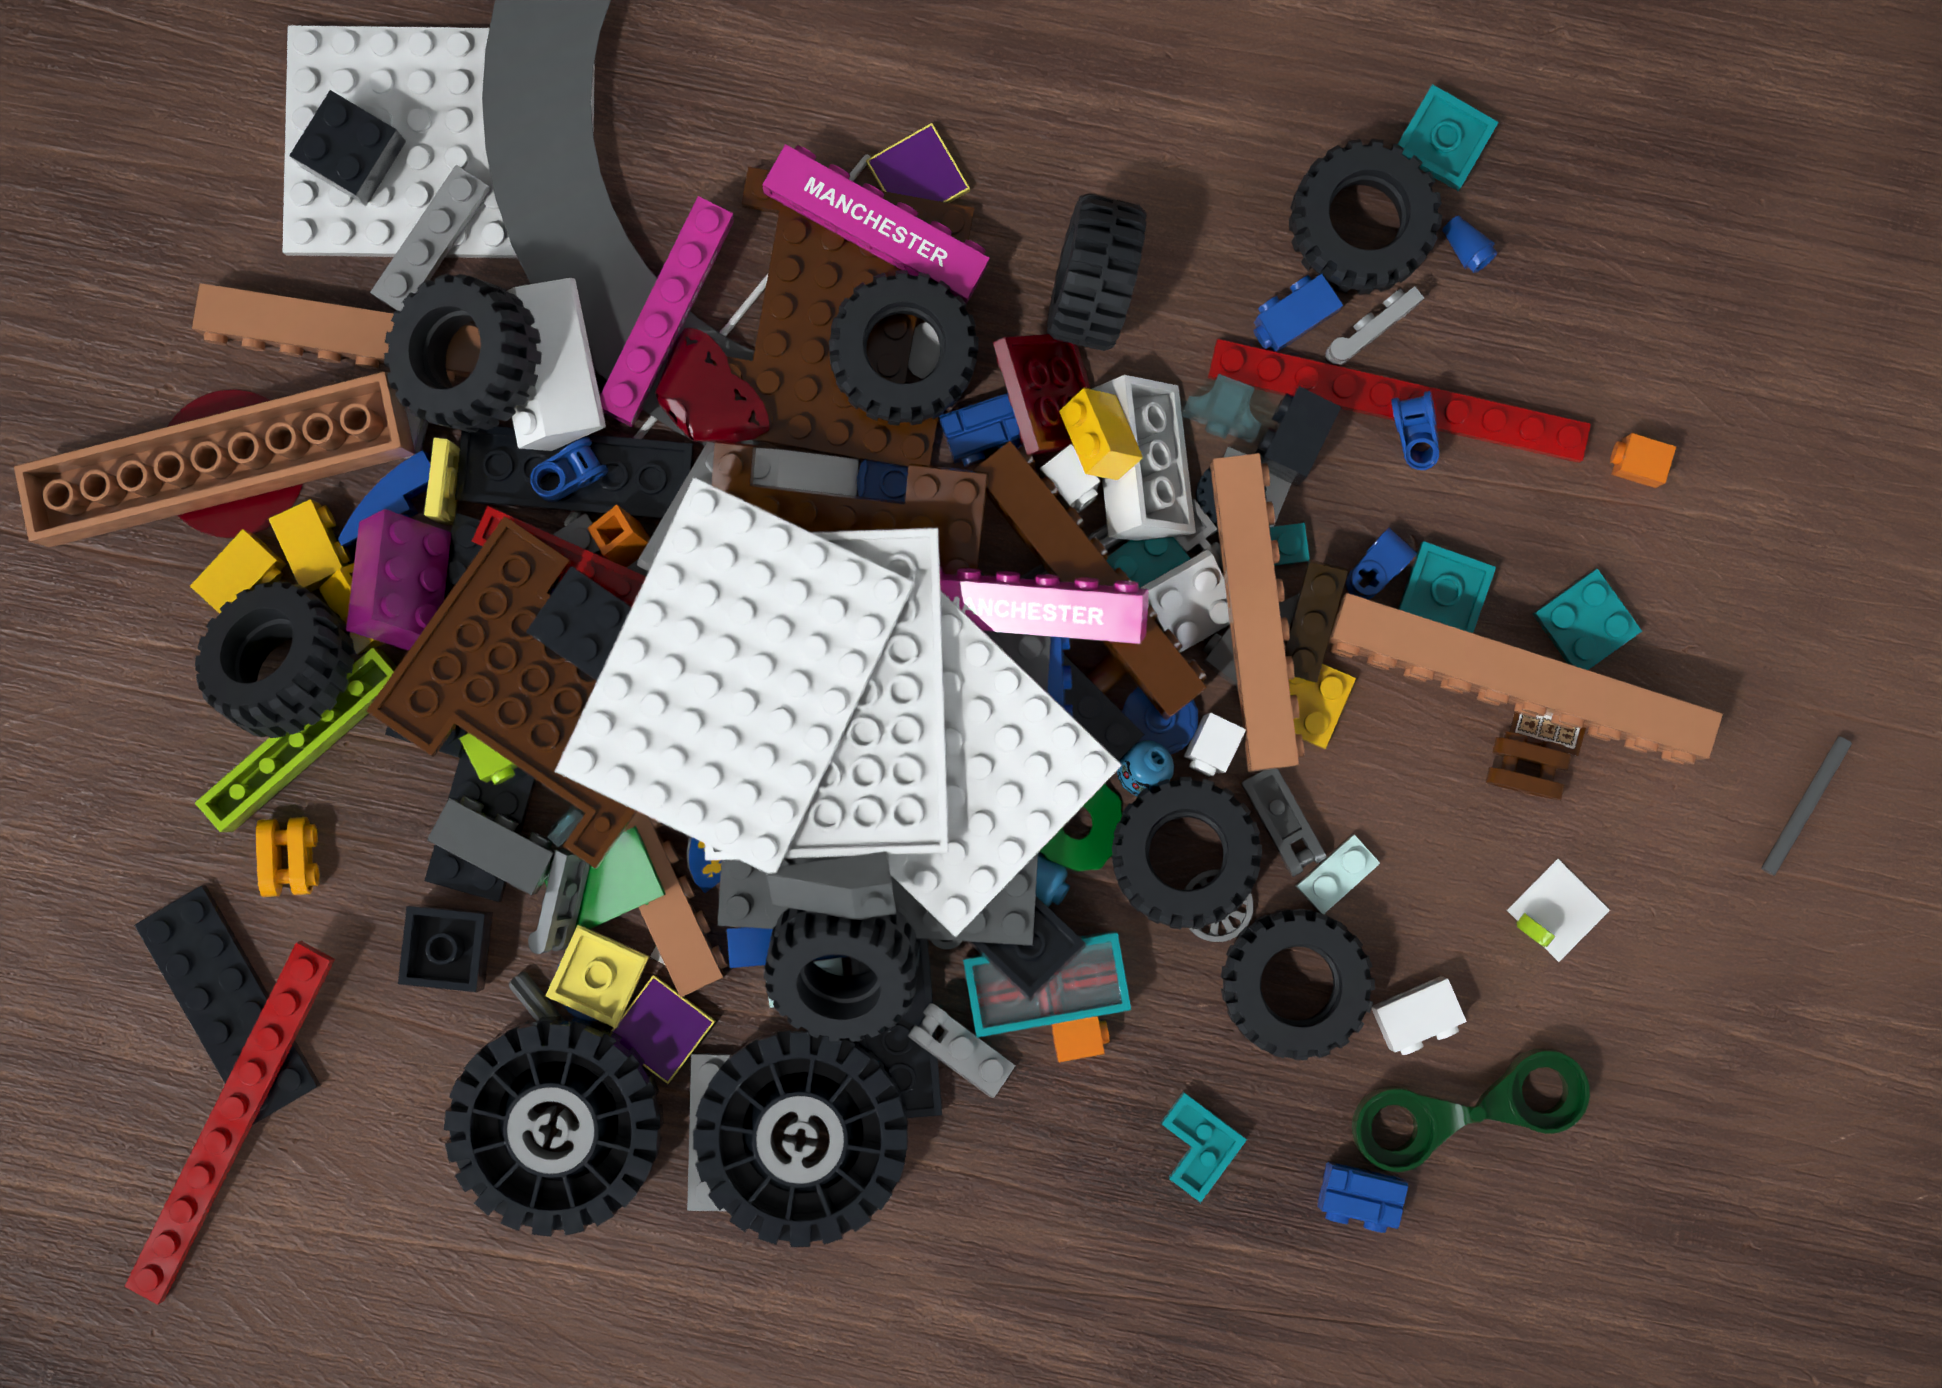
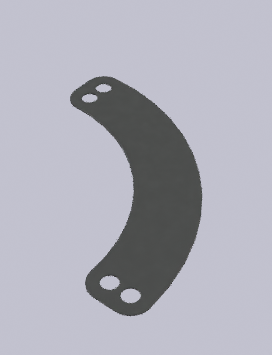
[482,0,760,447]

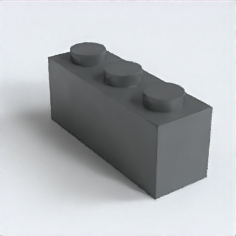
[427,795,555,895]

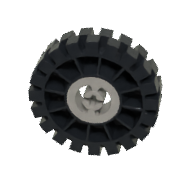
[444,1016,664,1236]
[693,1027,908,1247]

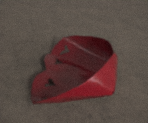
[655,327,770,443]

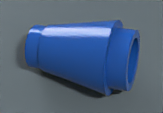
[1442,215,1497,273]

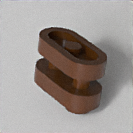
[1485,732,1572,801]

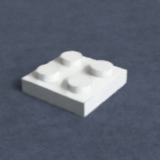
[1141,549,1230,653]

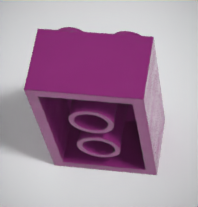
[346,509,451,650]

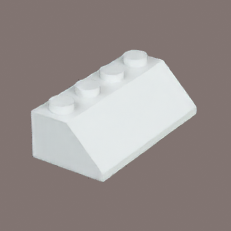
[507,278,606,451]
[1092,375,1196,541]

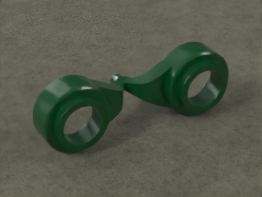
[1352,1048,1590,1172]

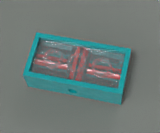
[963,930,1131,1037]

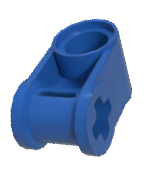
[1392,391,1439,470]
[530,437,609,502]
[1346,528,1417,600]

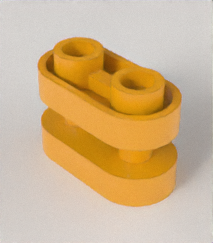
[256,817,320,897]

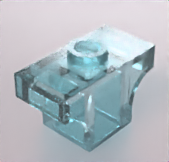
[1182,374,1262,443]

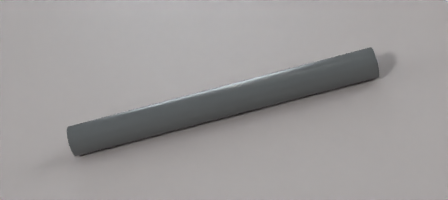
[1761,736,1852,876]

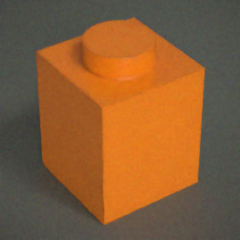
[1610,433,1676,488]
[587,505,650,568]
[1051,1016,1110,1062]

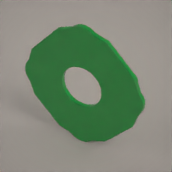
[1039,783,1122,872]

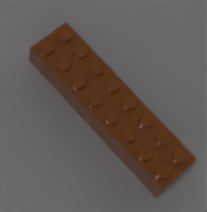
[973,441,1207,721]

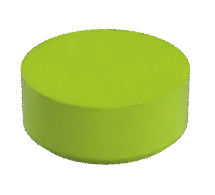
[1516,913,1556,948]

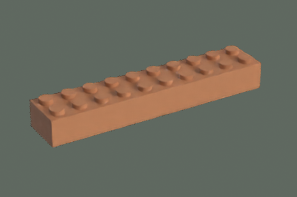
[14,371,416,547]
[1328,593,1723,765]

